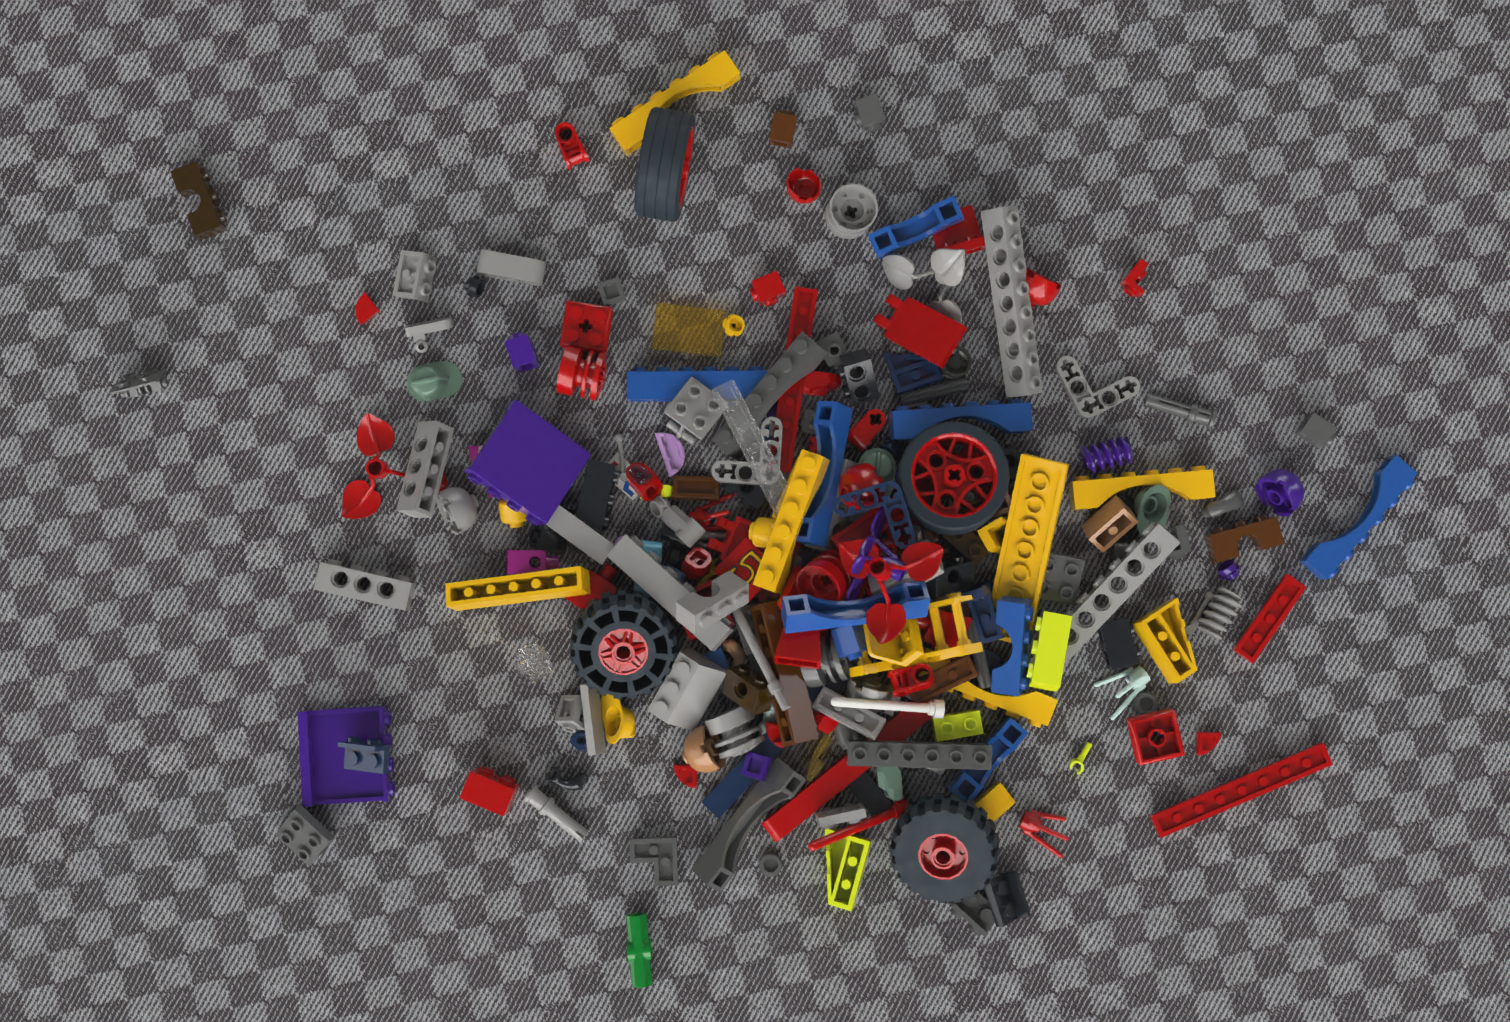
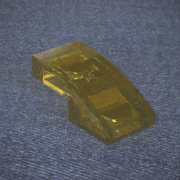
[806,733,833,782]

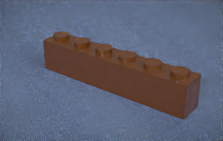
[750,600,819,747]

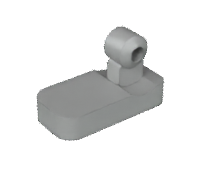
[405,317,454,353]

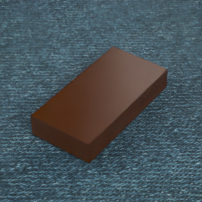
[672,475,720,501]

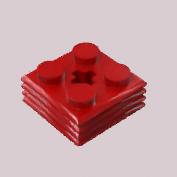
[560,301,613,354]
[1127,708,1185,765]

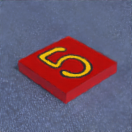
[713,537,764,601]

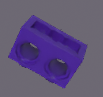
[504,332,541,374]

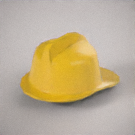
[600,694,635,744]

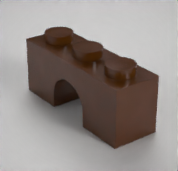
[1204,514,1285,563]

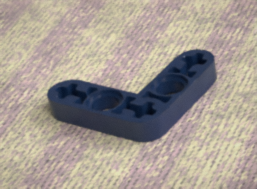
[833,481,915,549]

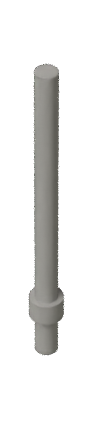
[732,608,791,711]

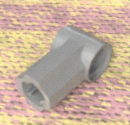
[661,505,706,548]

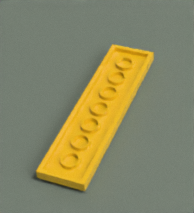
[992,453,1069,647]

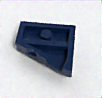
[883,351,942,395]

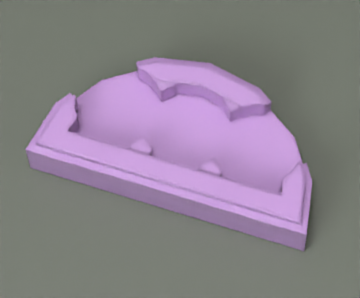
[655,432,685,477]

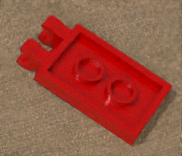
[873,294,967,369]
[706,516,802,586]

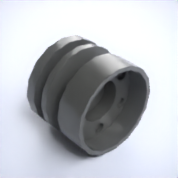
[800,634,851,689]

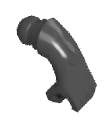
[1201,491,1244,518]

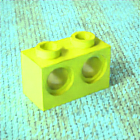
[931,709,984,742]

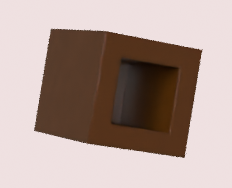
[769,110,797,149]

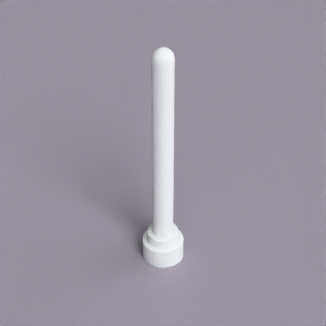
[831,697,945,719]

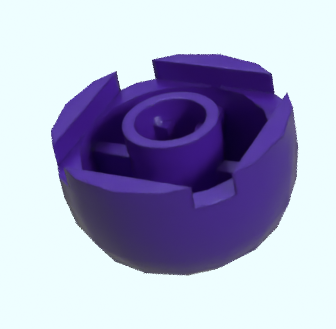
[1255,469,1305,517]

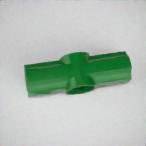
[626,912,653,988]

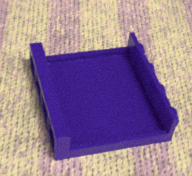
[464,399,592,526]
[297,705,395,807]

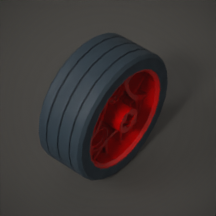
[634,107,695,222]
[896,421,1010,536]

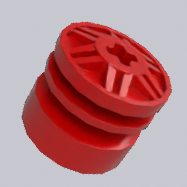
[557,345,607,401]
[795,549,854,601]

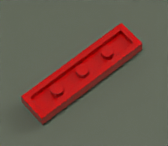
[1232,574,1307,664]

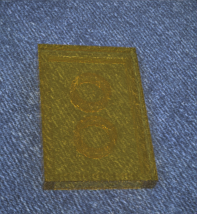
[652,303,726,358]

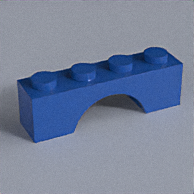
[868,195,964,259]
[991,596,1034,696]
[947,716,1029,800]

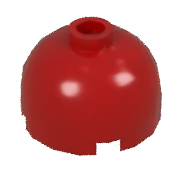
[1026,268,1062,308]
[839,463,885,511]

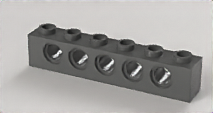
[846,739,992,770]

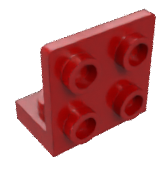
[932,205,986,255]

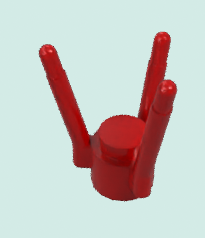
[689,493,737,531]
[1019,809,1069,858]

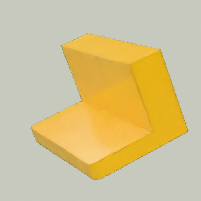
[977,517,1007,554]
[974,780,1015,822]

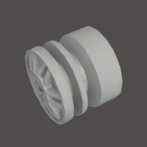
[825,183,878,240]
[705,706,765,759]

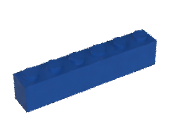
[627,366,767,402]

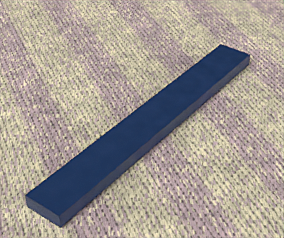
[702,674,847,819]

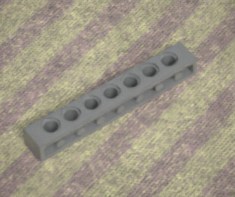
[981,205,1043,398]
[1028,521,1180,665]

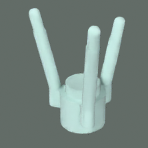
[1094,666,1151,720]

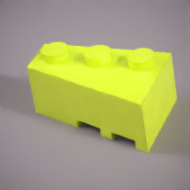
[1027,611,1072,692]
[825,828,873,911]

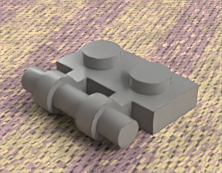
[814,802,867,829]

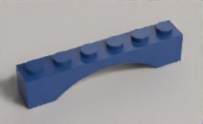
[888,399,1033,441]
[796,401,853,547]
[1299,455,1418,580]
[781,581,930,634]

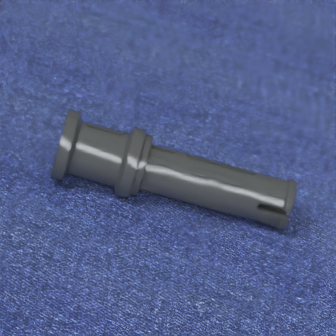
[1143,392,1217,429]

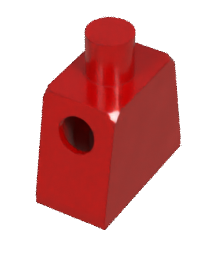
[564,563,619,609]
[917,609,973,660]
[775,627,821,669]

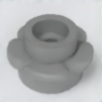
[649,495,671,518]

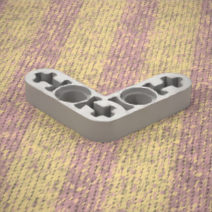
[1055,356,1140,419]
[711,417,783,486]

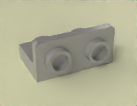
[392,250,437,303]

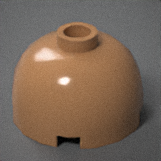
[682,725,726,773]

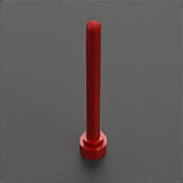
[808,799,908,851]

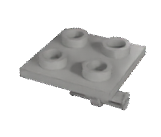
[664,377,729,446]

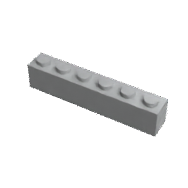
[607,534,733,651]

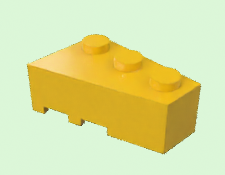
[1132,597,1197,684]

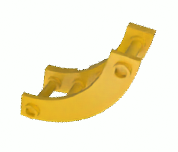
[849,592,983,678]

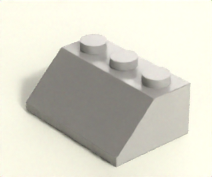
[647,647,726,730]

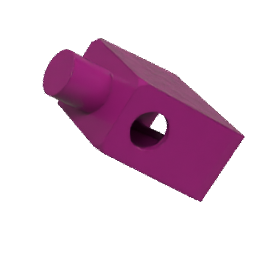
[506,550,559,575]

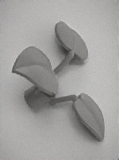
[882,248,965,324]

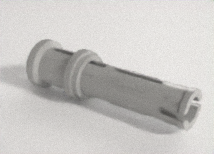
[523,785,589,843]

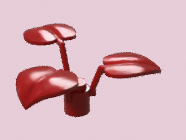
[342,413,448,519]
[839,539,944,644]

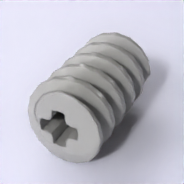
[1196,586,1243,640]

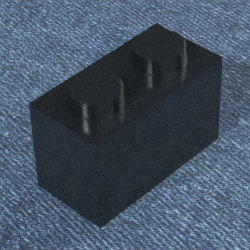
[1097,617,1141,670]

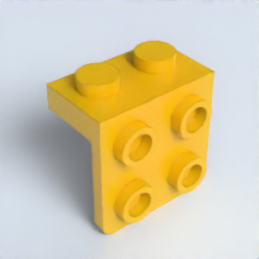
[863,618,924,667]

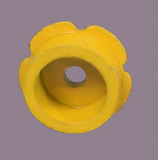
[722,314,745,337]

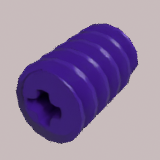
[1080,436,1133,474]

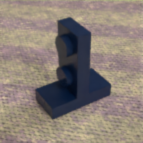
[961,579,1006,644]

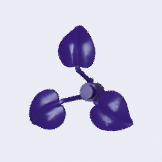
[846,506,907,601]

